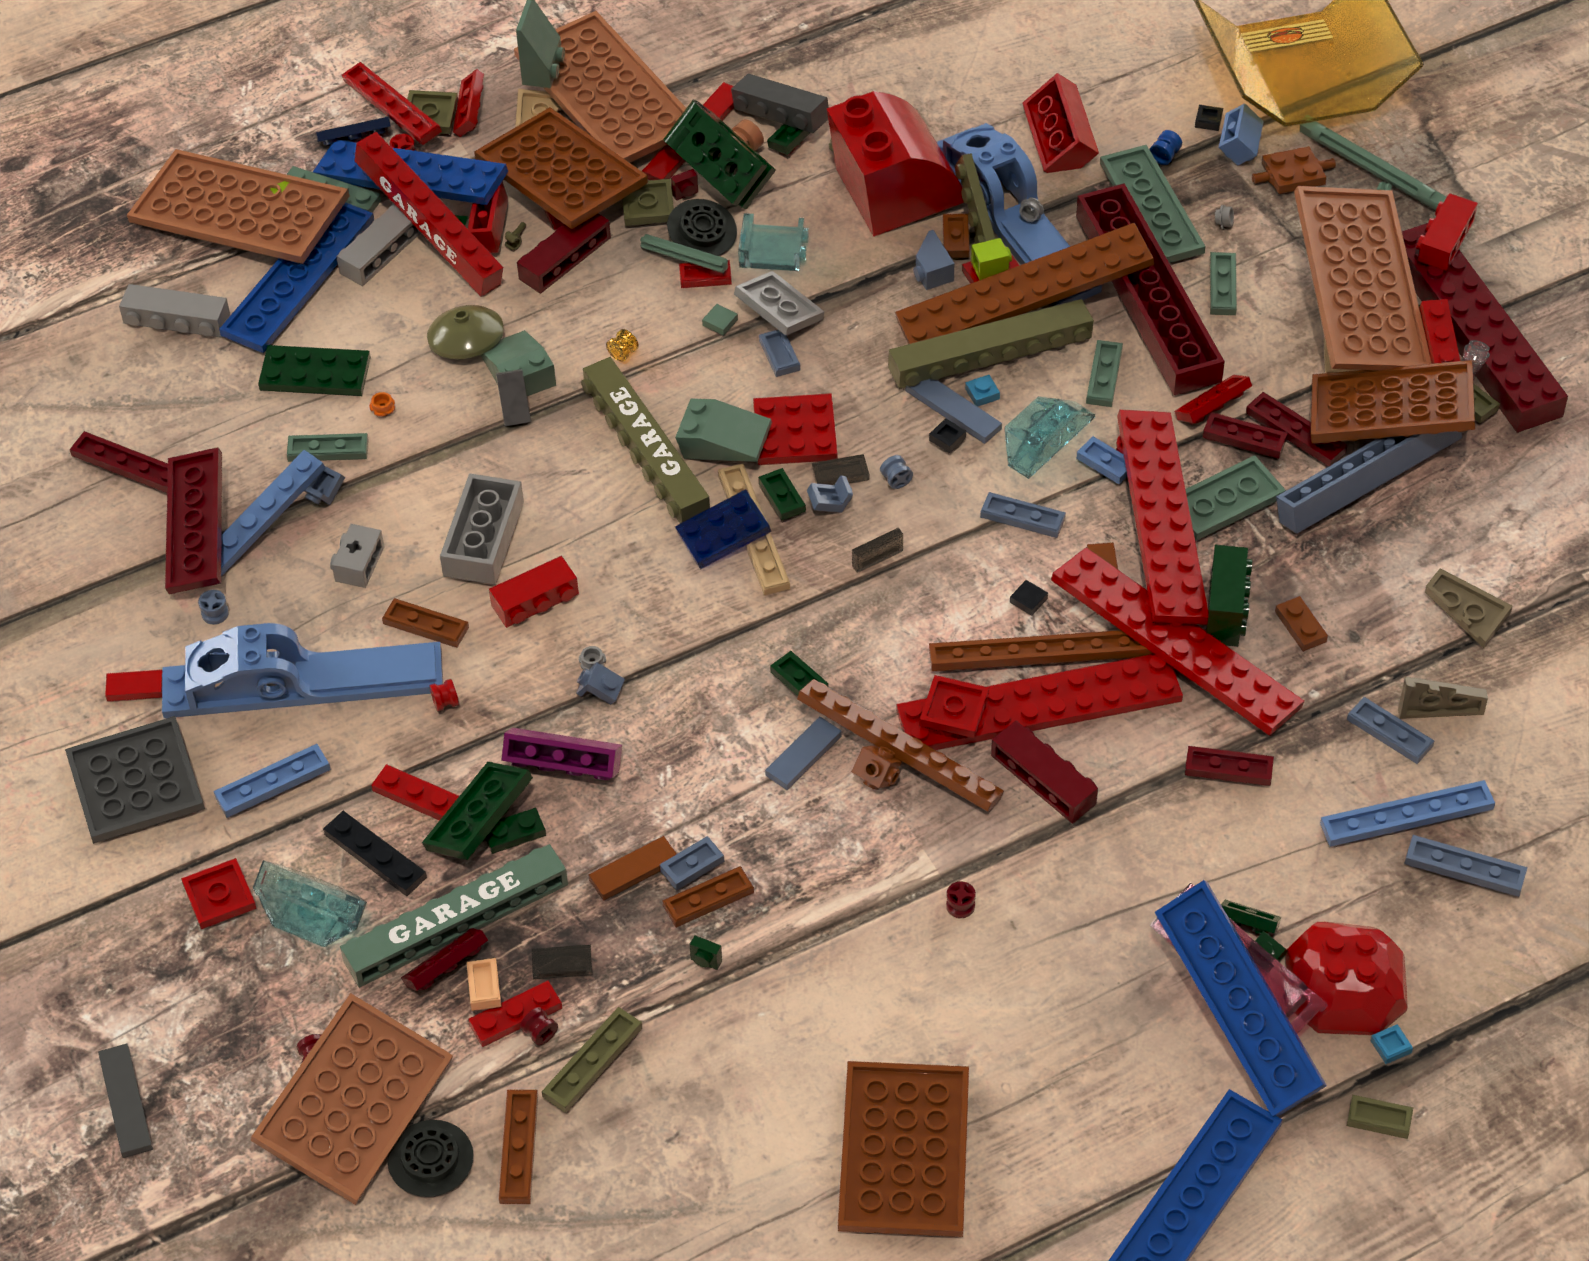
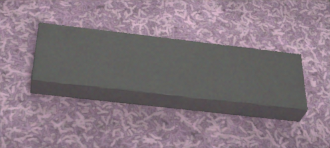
[98,1043,153,1158]

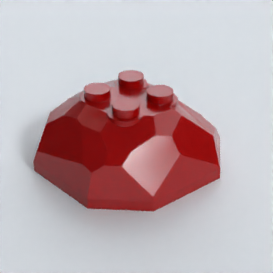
[1285,922,1408,1035]

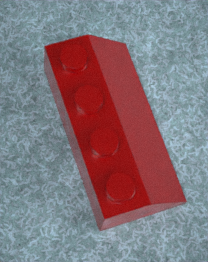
[1022,73,1099,173]

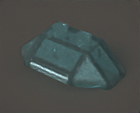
[1005,396,1095,479]
[253,860,367,947]

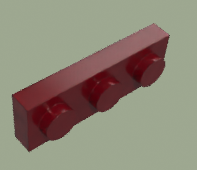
[1202,412,1288,459]
[1185,746,1274,786]
[401,928,488,991]

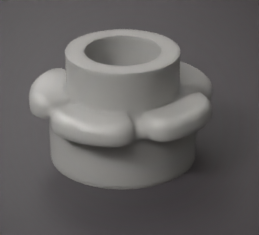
[1019,197,1044,222]
[1215,205,1234,230]
[579,646,606,670]

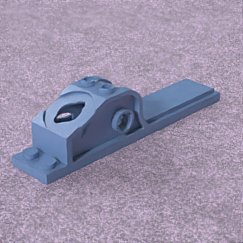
[937,123,1102,306]
[162,623,443,718]

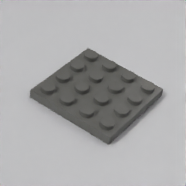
[65,716,205,844]

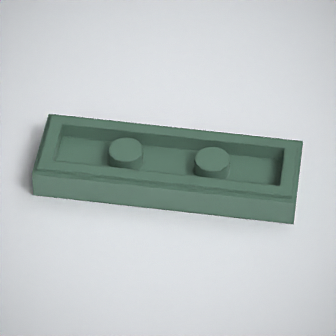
[1210,252,1237,316]
[1086,340,1123,407]
[287,433,368,462]

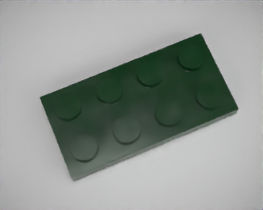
[258,345,371,396]
[422,762,533,860]

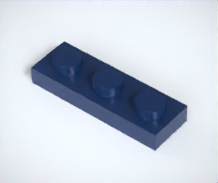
[315,117,391,146]

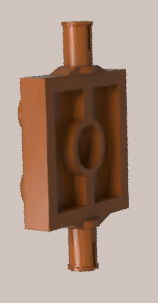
[1252,146,1336,194]

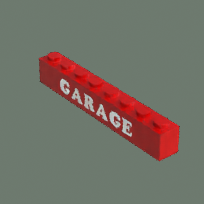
[355,132,504,297]

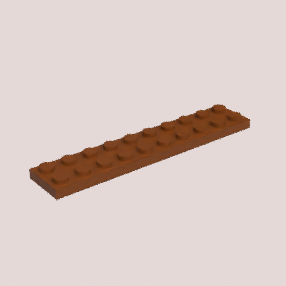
[895,223,1154,344]

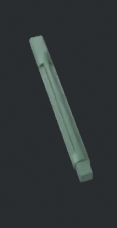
[1300,116,1447,211]

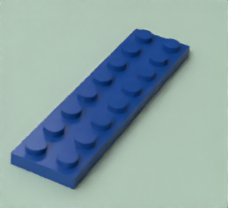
[313,140,508,205]
[219,202,374,353]
[1155,880,1327,1117]
[1108,1089,1283,1261]

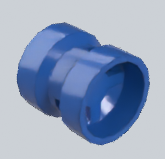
[1149,130,1183,165]

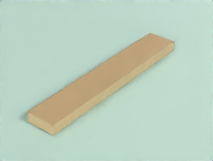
[718,463,790,596]

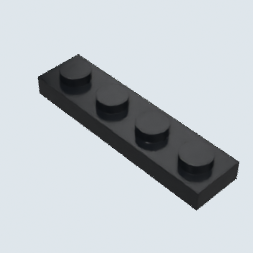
[323,811,427,897]

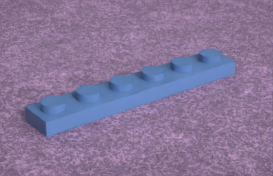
[221,450,325,576]
[1320,780,1495,847]

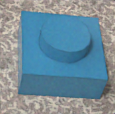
[965,375,1000,407]

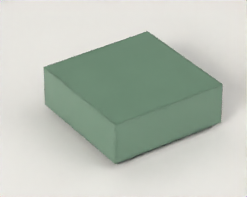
[702,304,738,336]

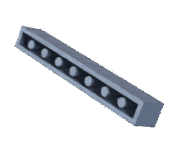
[1276,431,1462,534]

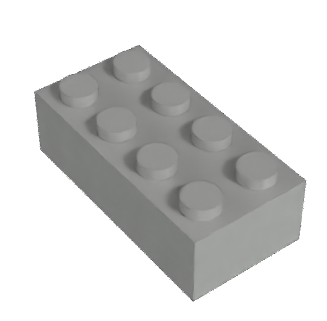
[440,473,524,585]

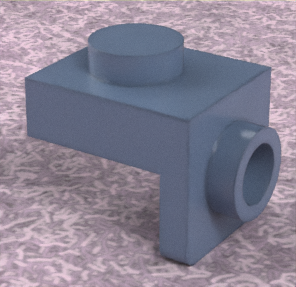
[304,466,345,505]
[807,476,853,513]
[576,662,625,705]

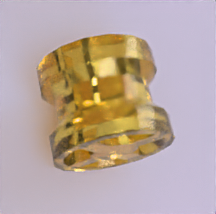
[606,329,639,362]

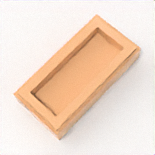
[467,958,501,1011]

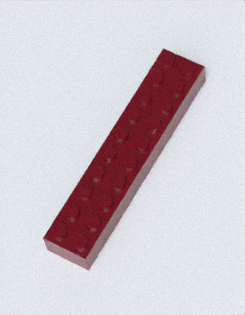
[1076,183,1225,395]
[1402,223,1568,433]

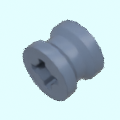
[880,455,913,489]
[198,590,229,625]

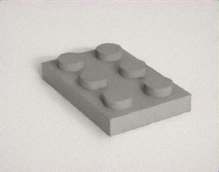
[734,271,824,335]

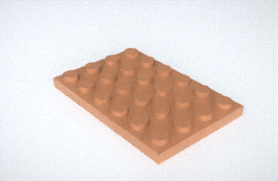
[250,993,453,1205]

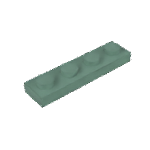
[287,166,381,213]

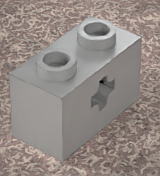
[330,524,384,588]

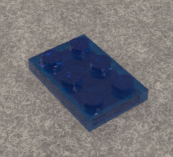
[675,489,772,569]

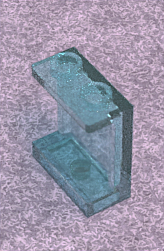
[738,213,809,271]

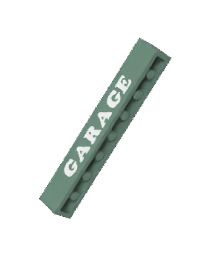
[340,844,568,988]

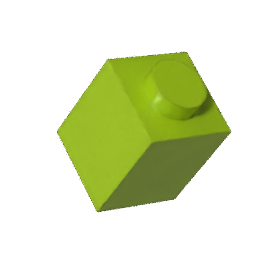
[971,238,1012,280]

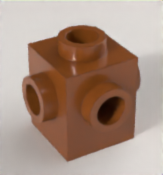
[851,745,902,790]

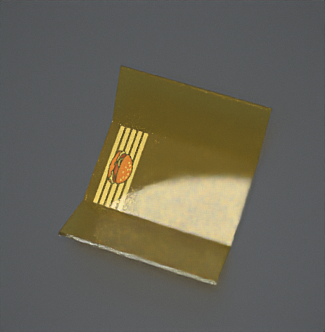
[1193,0,1424,127]

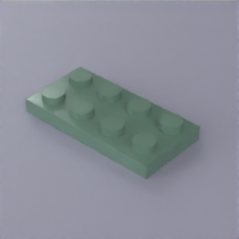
[1185,455,1286,541]

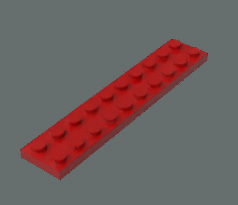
[1117,409,1209,625]
[1051,547,1304,736]
[896,654,1183,750]

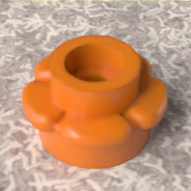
[369,392,395,416]

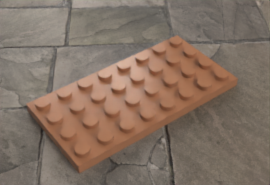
[514,11,686,163]
[127,149,350,264]
[1294,186,1432,371]

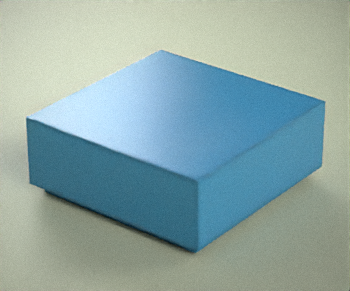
[1370,1024,1413,1064]

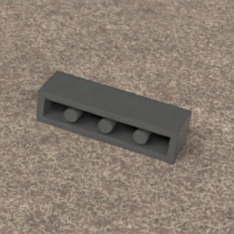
[731,73,829,133]

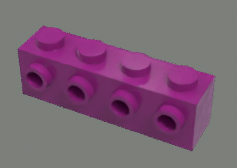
[501,728,622,780]

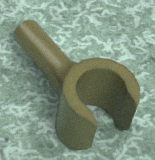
[505,222,526,251]

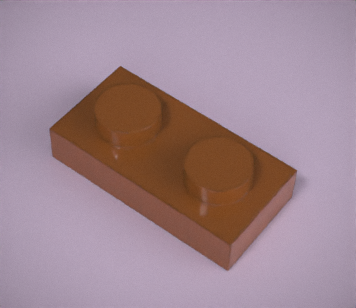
[943,214,970,258]
[1275,596,1328,652]

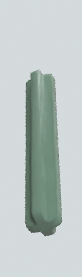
[640,234,728,273]

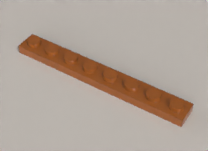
[929,630,1154,671]
[797,679,1004,812]

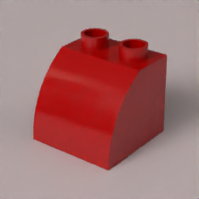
[827,91,964,237]

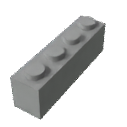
[337,204,421,287]
[119,284,230,338]

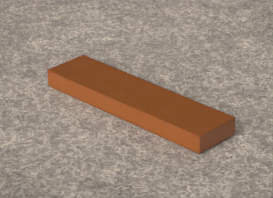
[499,1090,538,1204]

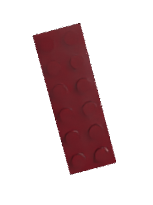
[165,447,222,595]

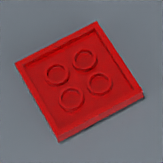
[753,393,838,465]

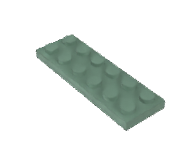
[1100,145,1206,263]

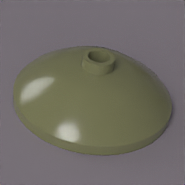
[427,305,504,359]

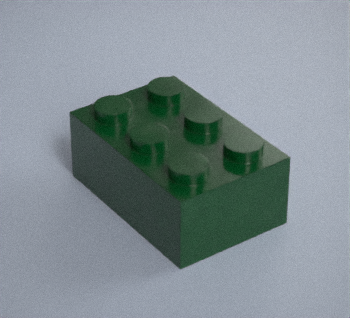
[1206,545,1253,647]

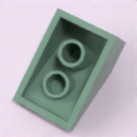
[516,0,565,88]
[481,330,556,396]
[675,398,772,462]

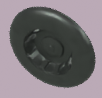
[667,199,737,256]
[387,1120,474,1197]

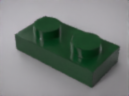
[767,124,811,155]
[758,468,806,521]
[770,651,829,696]
[485,808,546,854]
[1221,899,1281,935]

